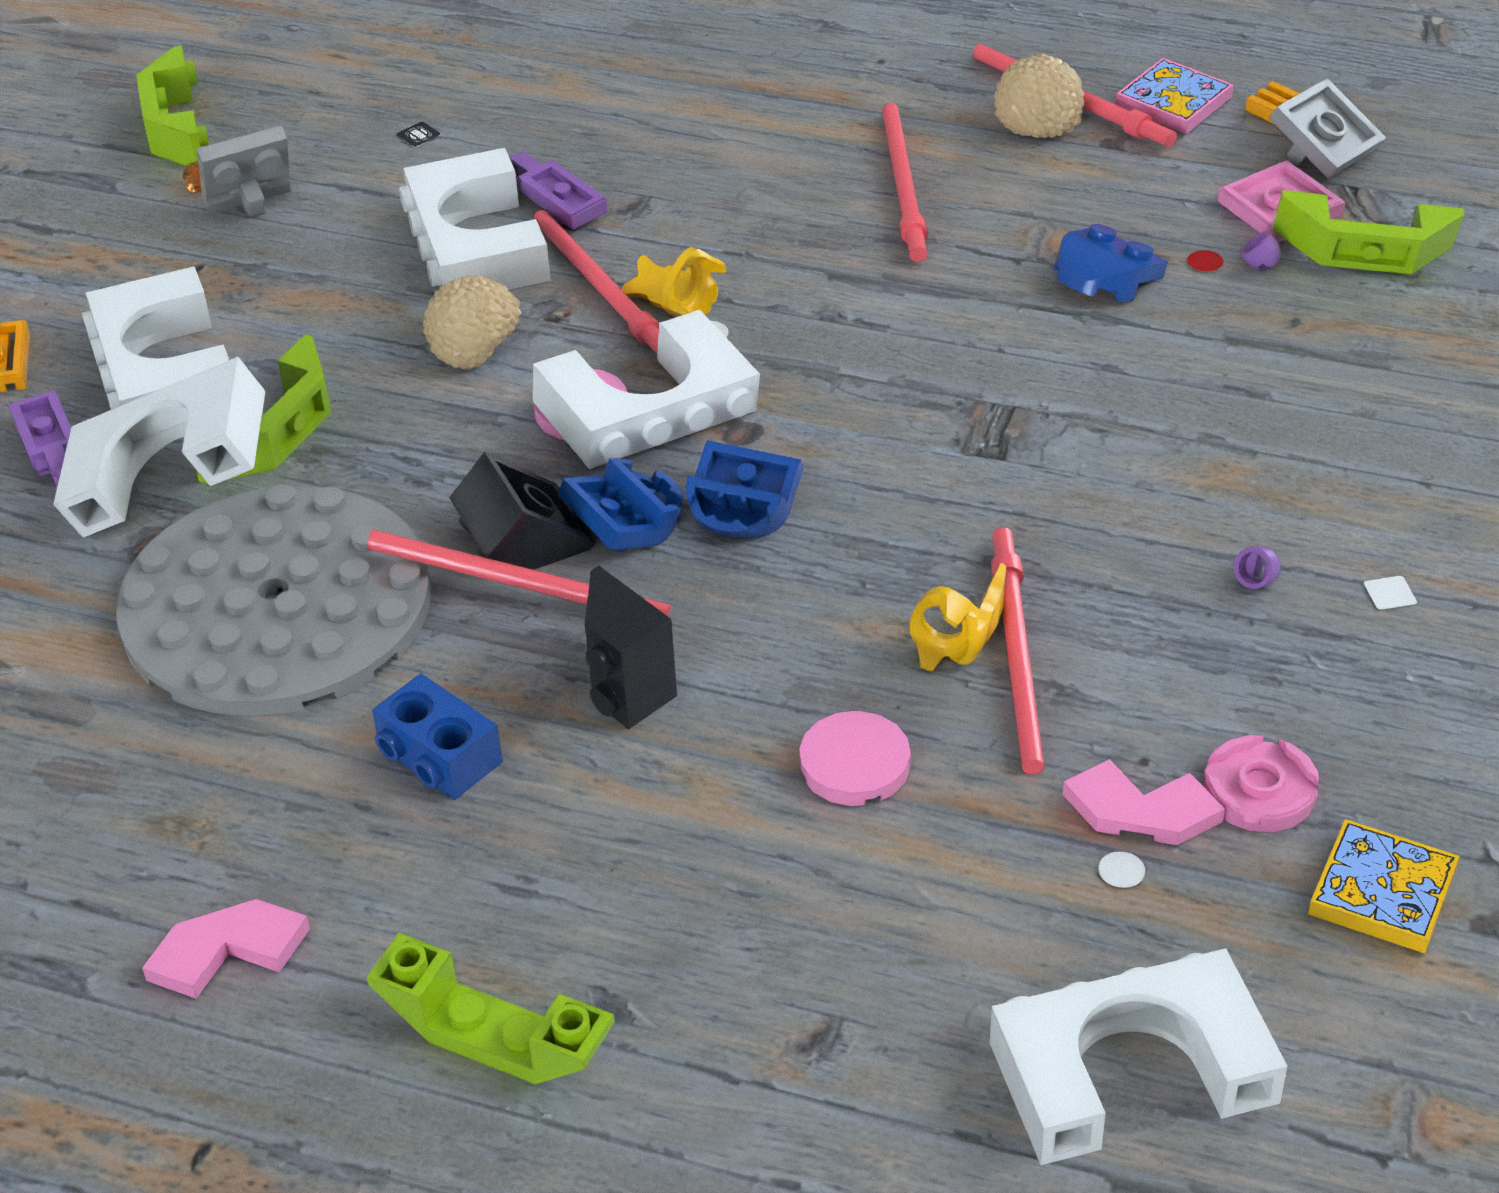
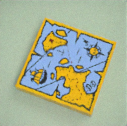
[1308,819,1460,954]

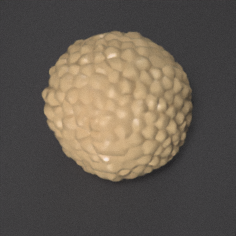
[994,53,1084,138]
[423,275,521,370]

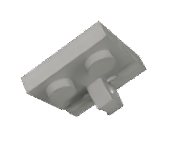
[1269,78,1386,179]
[197,125,291,217]

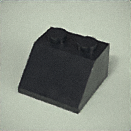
[449,452,596,570]
[585,566,677,729]

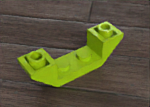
[136,45,210,169]
[1272,190,1465,274]
[196,334,331,484]
[367,933,615,1085]

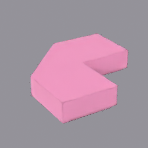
[1062,759,1225,845]
[142,899,310,999]

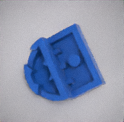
[1053,224,1168,302]
[686,440,804,538]
[558,458,684,551]

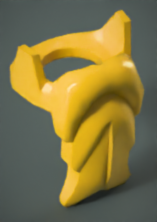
[621,247,727,318]
[910,563,1006,672]

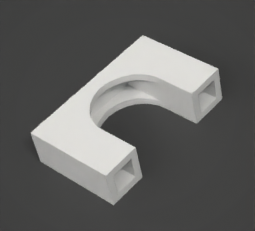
[399,148,551,290]
[82,266,229,410]
[533,310,760,469]
[53,357,265,538]
[990,948,1287,1165]

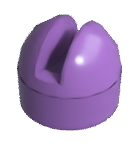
[1240,231,1281,271]
[1234,546,1281,589]

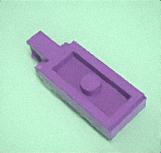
[509,151,607,230]
[8,390,71,487]

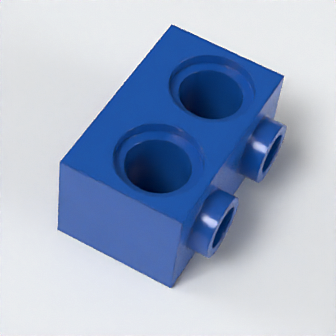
[372,673,503,800]

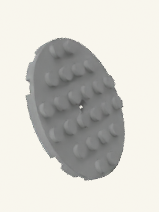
[116,484,431,716]

